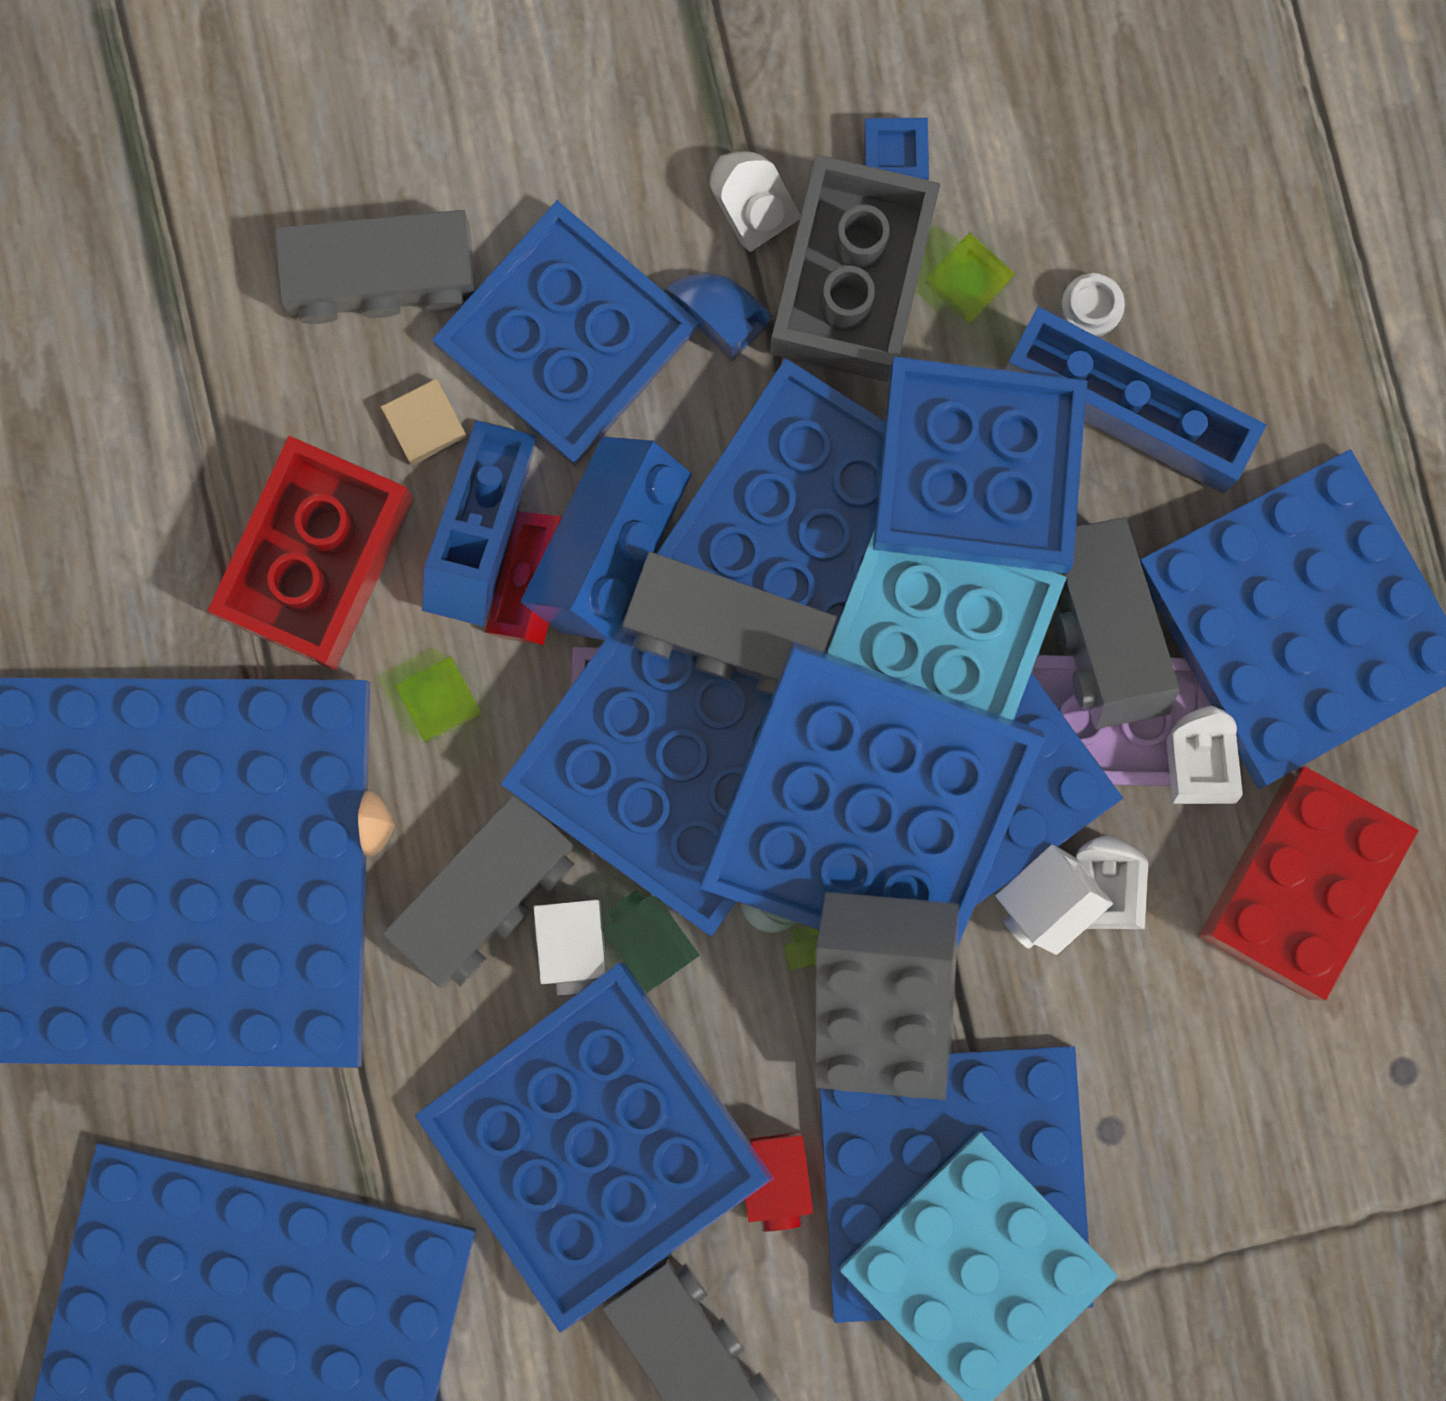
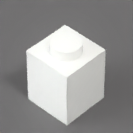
[996,844,1113,955]
[534,900,608,996]

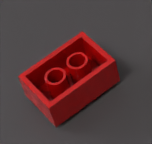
[207,435,415,671]
[1198,766,1419,1001]

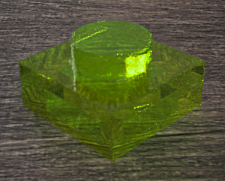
[925,232,1016,325]
[395,656,483,743]
[782,926,819,971]

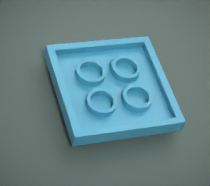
[827,529,1066,720]
[839,1131,1118,1401]

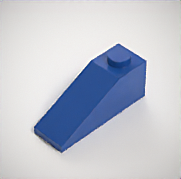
[422,420,537,626]

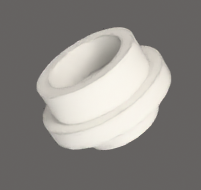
[1061,273,1125,336]

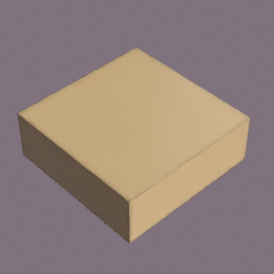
[381,378,467,466]

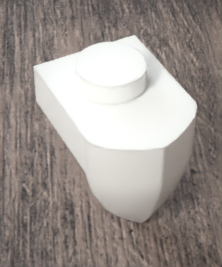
[710,151,801,252]
[1166,706,1243,804]
[1076,836,1148,929]

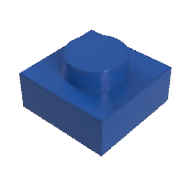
[864,118,929,180]

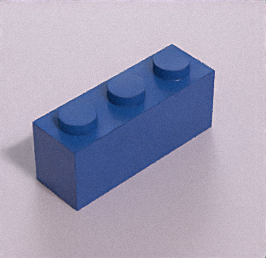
[520,436,692,641]

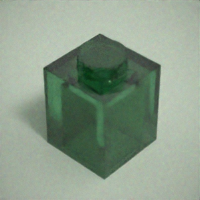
[602,890,700,993]

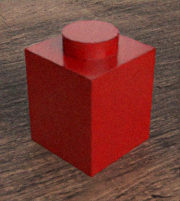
[745,1131,813,1232]

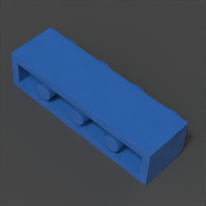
[1004,306,1267,494]

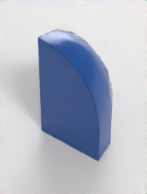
[663,272,776,361]

